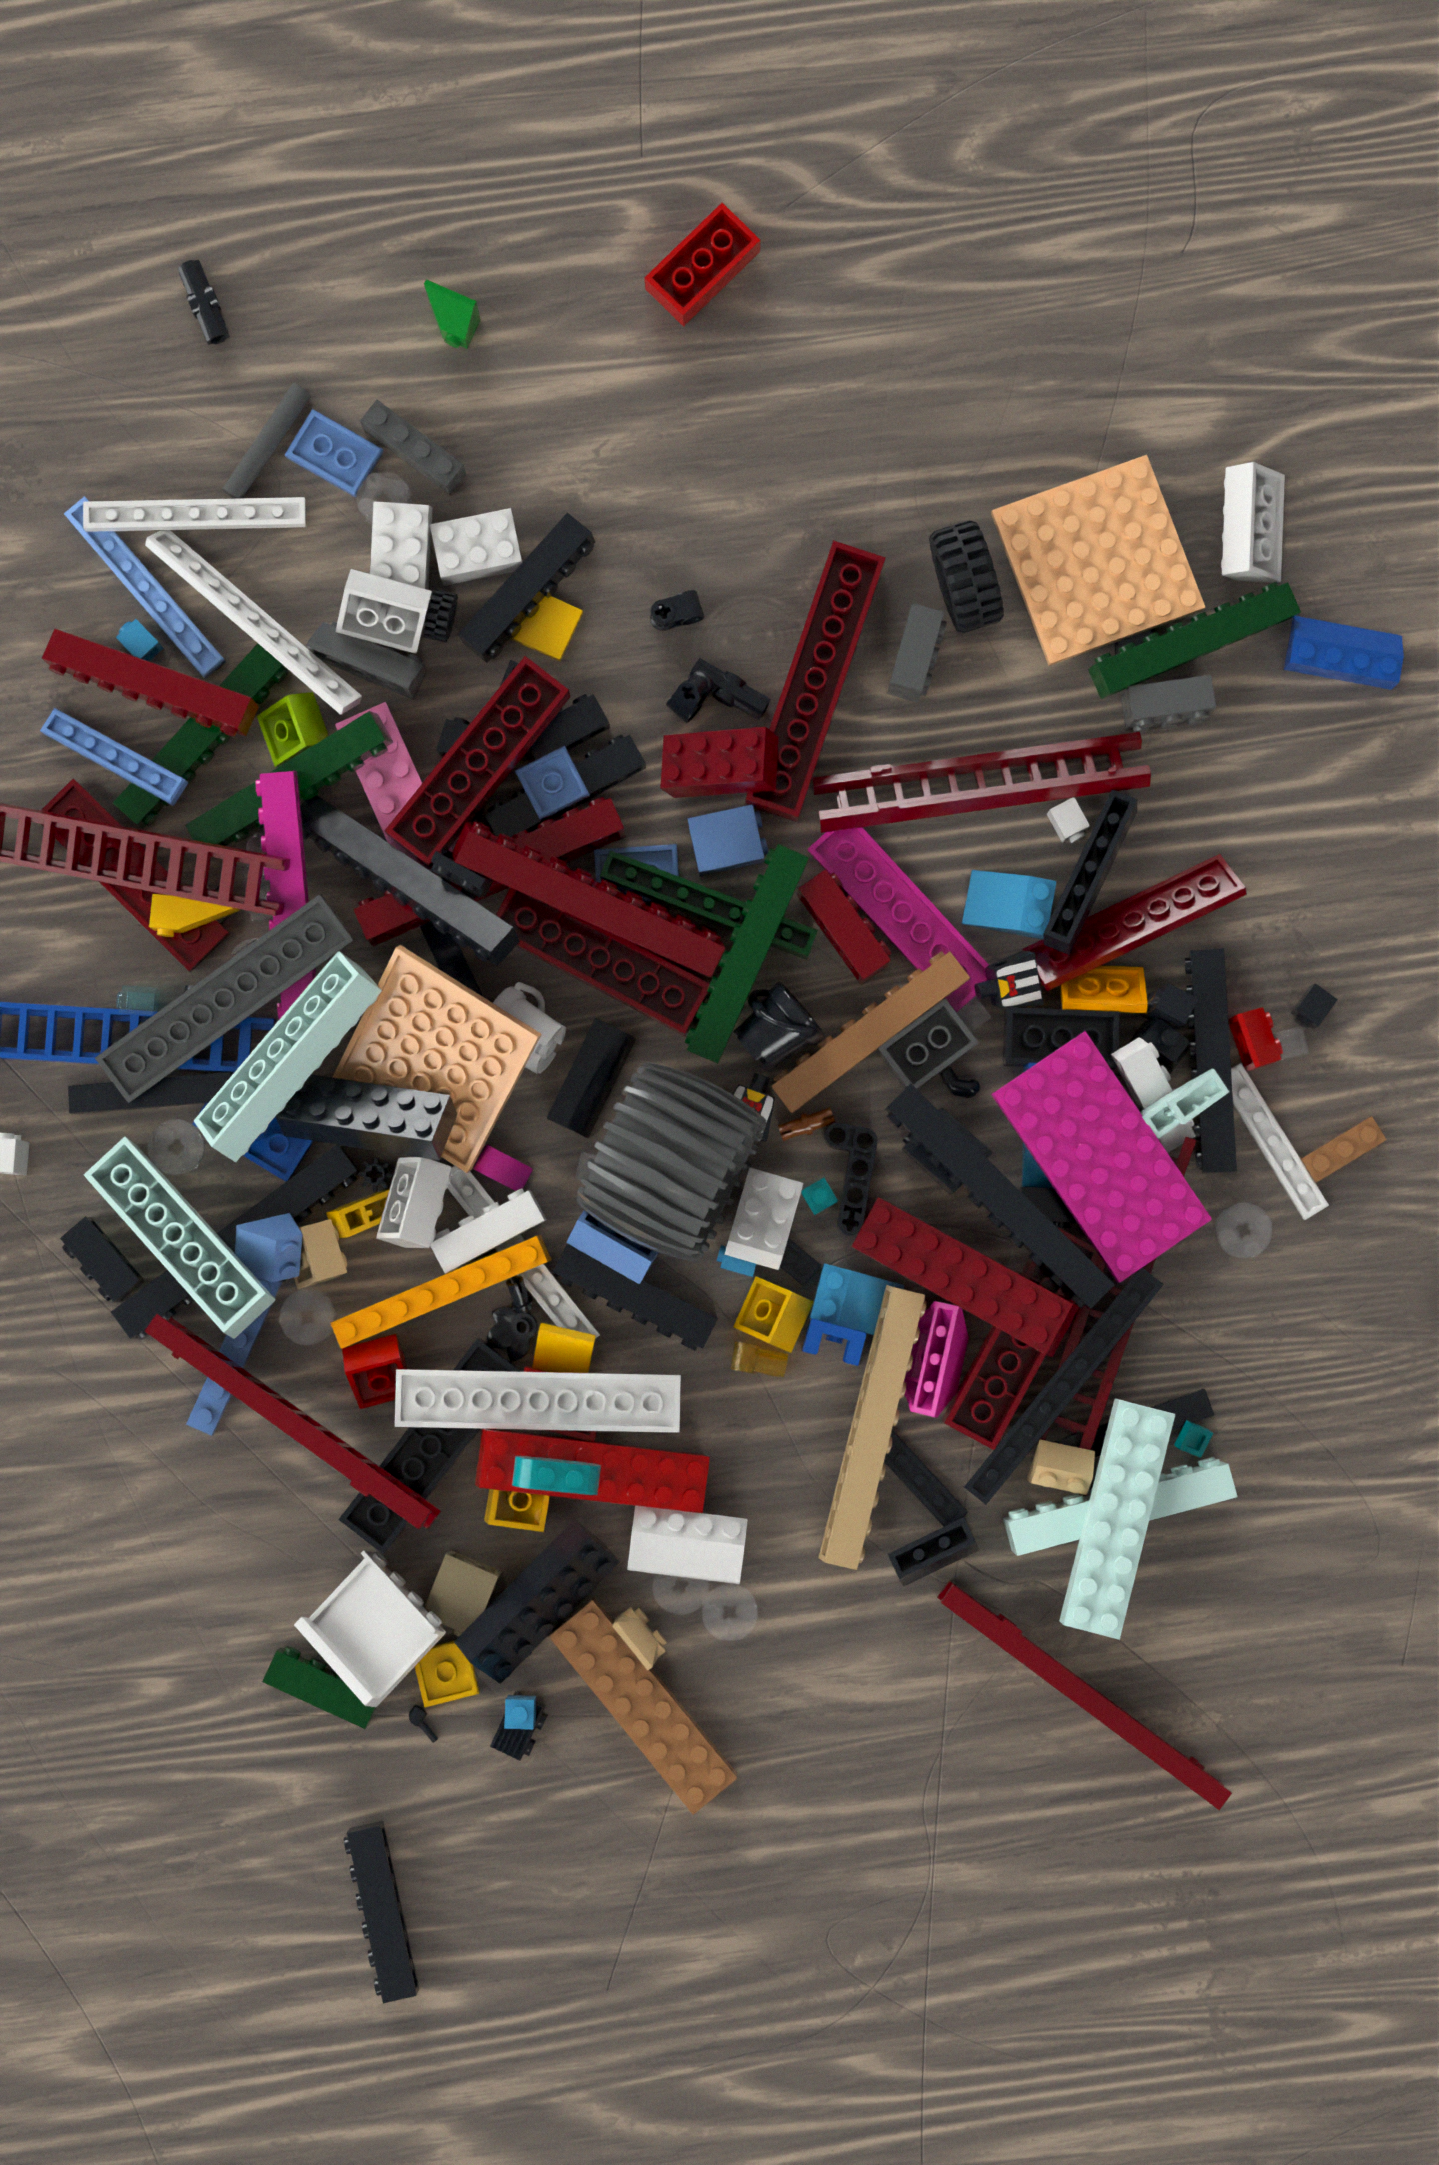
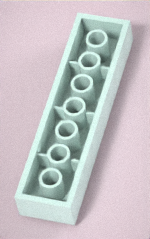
[194,951,382,1162]
[84,1137,276,1339]
[1059,1399,1175,1640]
[1003,1457,1238,1556]

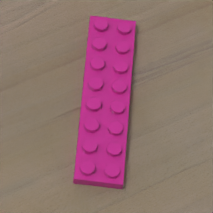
[807,827,989,1013]

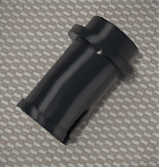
[506,1276,533,1313]

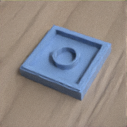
[515,746,590,821]

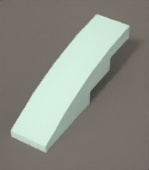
[1140,1068,1229,1139]

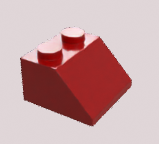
[1228,1007,1283,1072]
[342,1334,408,1409]

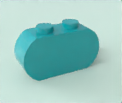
[512,1456,601,1495]

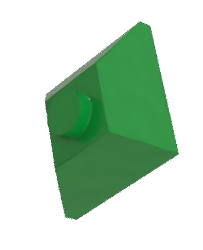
[424,279,481,349]

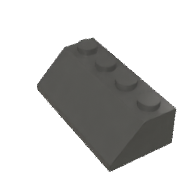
[306,622,427,700]

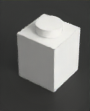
[1047,797,1090,843]

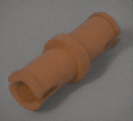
[778,1107,836,1142]

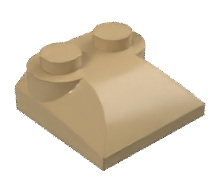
[612,1607,667,1670]

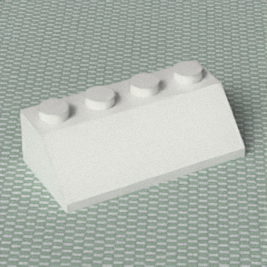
[1221,462,1285,583]
[627,1506,748,1584]

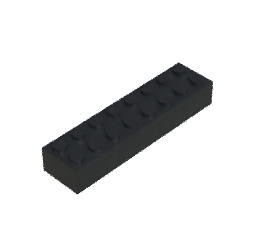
[338,1338,523,1554]

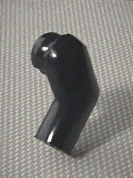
[940,1067,980,1098]

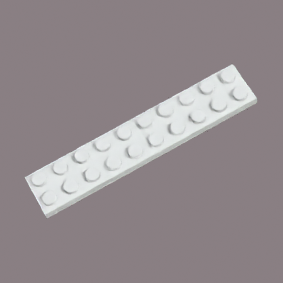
[395,1369,681,1432]

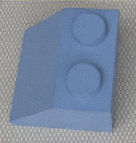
[235,1213,303,1282]

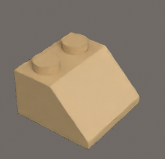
[294,1219,347,1290]
[1027,1440,1095,1495]

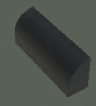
[547,1018,636,1139]

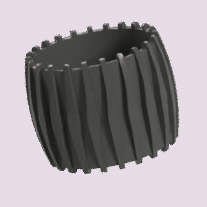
[577,1062,766,1262]

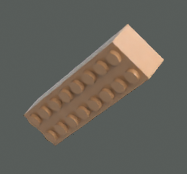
[549,1597,737,1815]

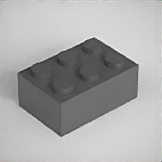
[887,603,947,703]
[1121,675,1216,733]
[876,998,979,1089]

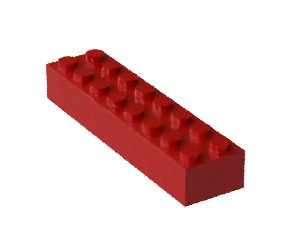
[475,1428,710,1513]

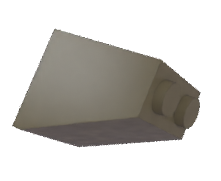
[425,1549,503,1636]

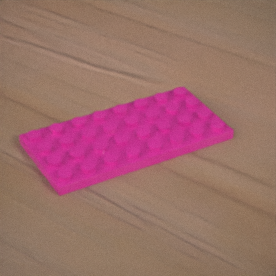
[991,1031,1212,1283]

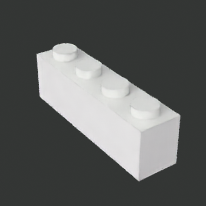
[1111,1037,1195,1153]
[430,1188,547,1274]

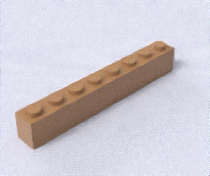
[771,951,970,1113]

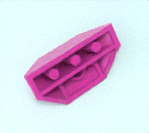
[904,1301,969,1418]

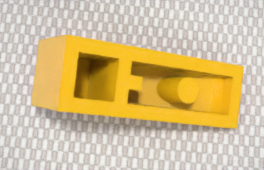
[149,894,240,937]
[326,1188,390,1238]

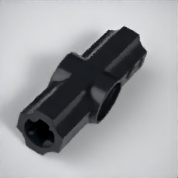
[178,260,230,345]
[688,658,771,721]

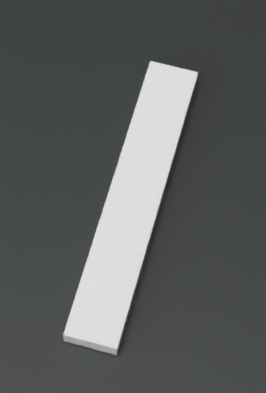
[1231,1063,1329,1220]

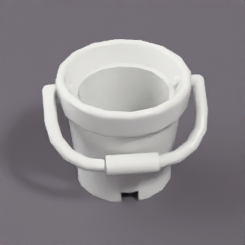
[493,982,566,1074]

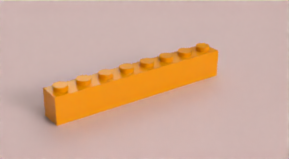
[330,1235,552,1349]

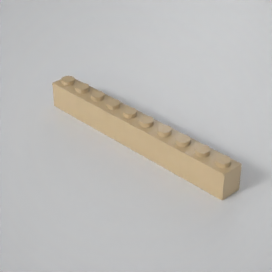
[818,1285,926,1570]

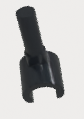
[409,1704,438,1743]

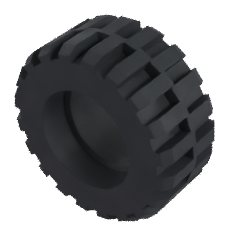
[929,520,1004,633]

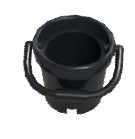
[733,982,825,1073]

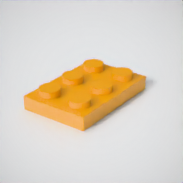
[1060,966,1148,1013]

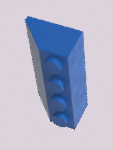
[1284,616,1404,690]

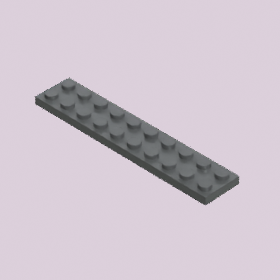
[95,894,355,1103]

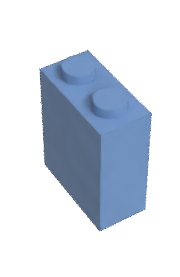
[687,804,768,876]

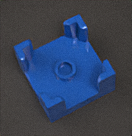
[802,1318,867,1366]

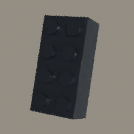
[1003,1007,1120,1070]

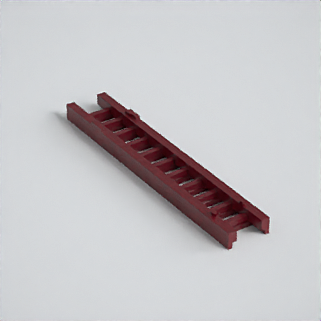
[812,732,1151,833]
[0,803,290,916]
[1037,1137,1196,1450]
[145,1314,441,1529]
[937,1580,1232,1811]

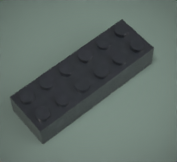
[275,1074,458,1160]
[454,1519,620,1684]

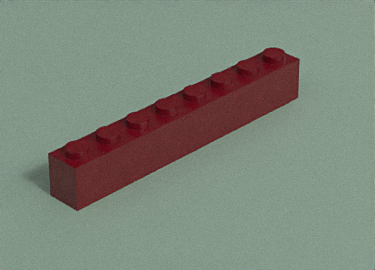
[42,628,259,737]

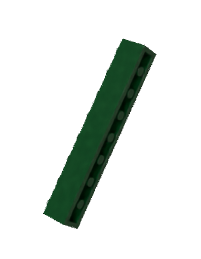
[1088,582,1301,700]
[113,643,288,829]
[185,711,394,846]
[684,844,809,1064]
[600,850,818,960]

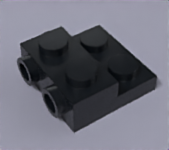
[431,849,494,899]

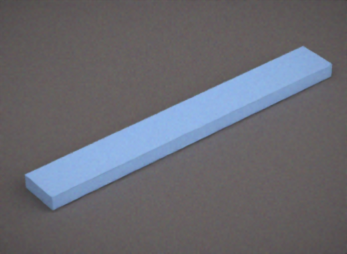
[64,496,226,679]

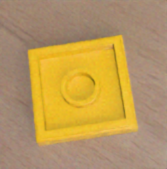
[510,596,583,661]
[532,1323,596,1373]
[415,1640,480,1708]

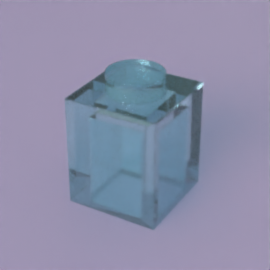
[116,985,160,1015]

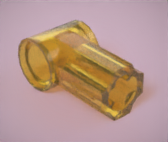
[730,1341,788,1377]

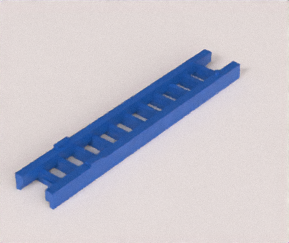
[0,1002,277,1073]

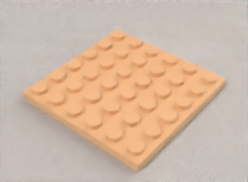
[991,455,1206,666]
[332,945,542,1173]

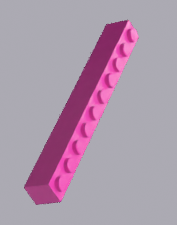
[256,771,316,1019]

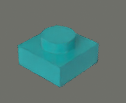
[801,1178,838,1215]
[1174,1420,1213,1458]

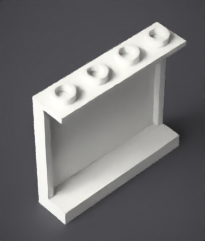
[294,1550,446,1707]

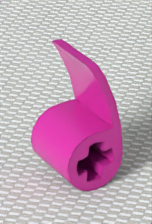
[473,1144,533,1191]

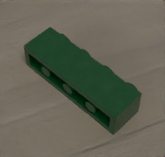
[262,1646,377,1729]

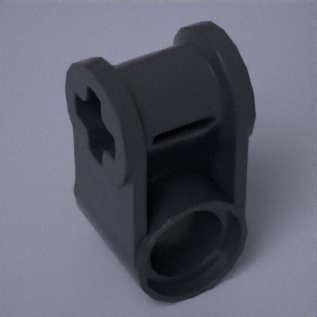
[650,590,705,631]
[666,670,714,723]

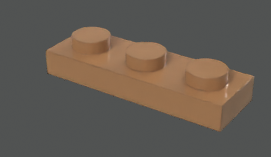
[1301,1116,1387,1183]

